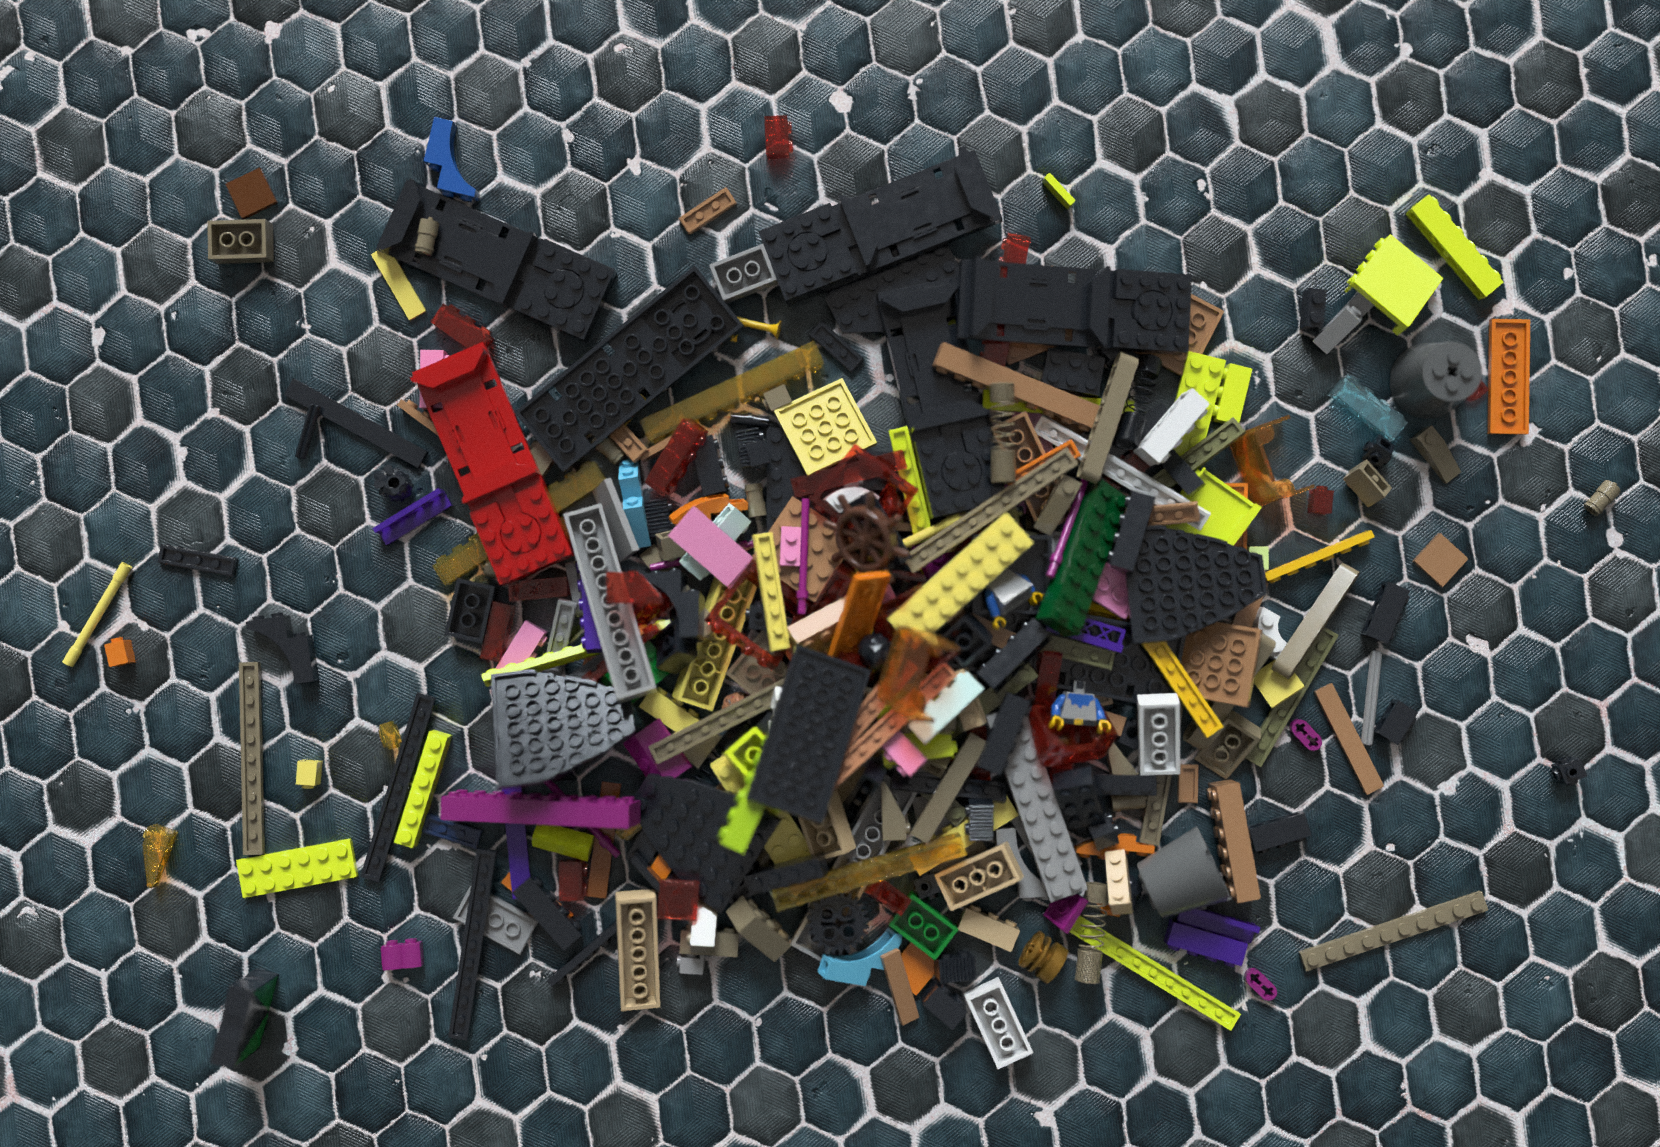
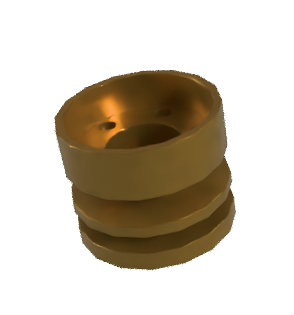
[1018,931,1068,984]

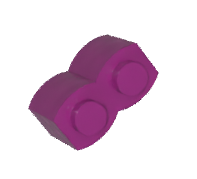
[381,938,424,970]

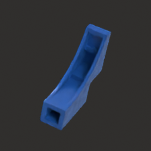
[424,117,480,203]

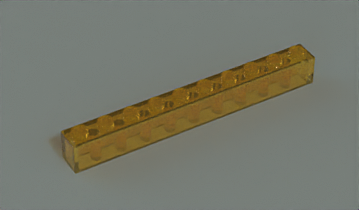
[639,341,824,444]
[432,460,607,585]
[772,832,966,912]

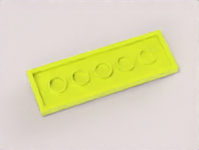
[1173,351,1226,472]
[236,838,358,898]

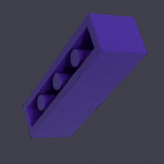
[1164,919,1248,967]

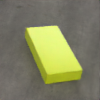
[1042,173,1075,210]

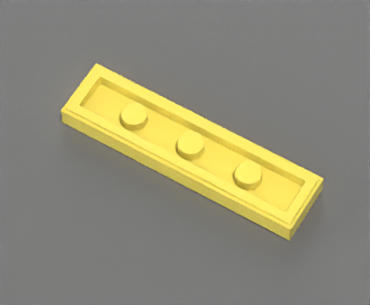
[371,251,427,321]

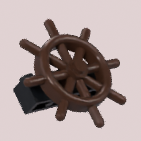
[823,490,912,584]

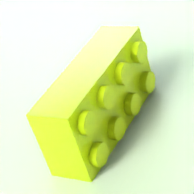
[723,727,781,814]

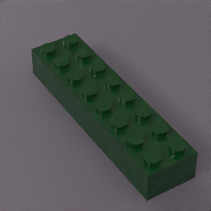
[1036,479,1126,637]

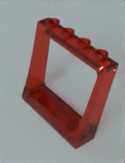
[810,444,919,531]
[704,559,813,670]

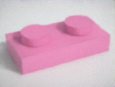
[780,526,801,567]

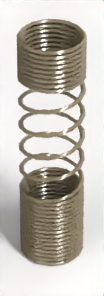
[990,382,1016,483]
[1075,882,1109,984]

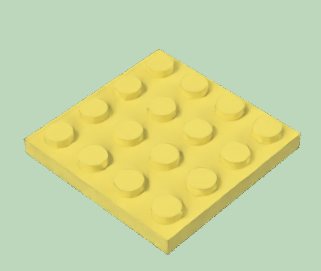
[774,378,877,477]

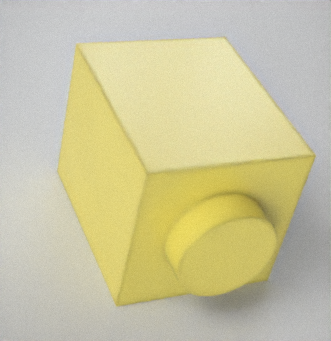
[296,759,323,789]

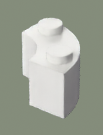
[822,487,880,513]
[1253,607,1287,660]

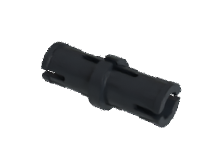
[730,411,769,429]

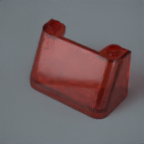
[1028,700,1118,767]

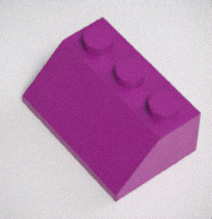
[623,718,692,778]

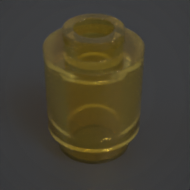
[378,720,402,750]

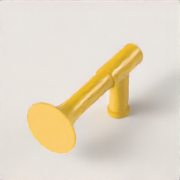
[731,316,782,342]

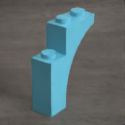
[618,459,651,548]
[818,927,902,986]

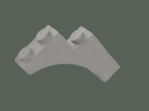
[1312,291,1374,354]
[995,826,1049,901]

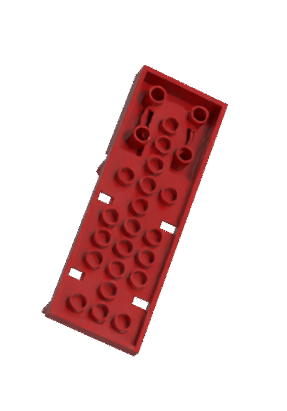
[410,342,575,586]

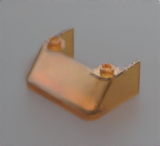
[1230,415,1315,506]
[876,626,960,723]

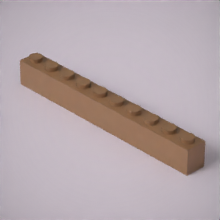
[932,342,1121,432]

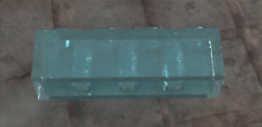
[1328,375,1408,441]

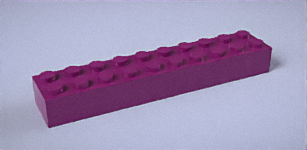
[441,789,641,829]

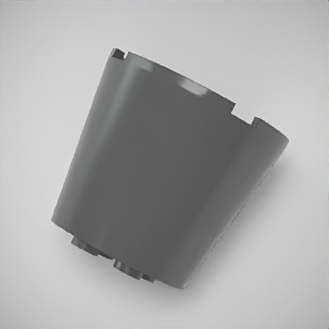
[1389,342,1482,419]
[1137,826,1232,918]

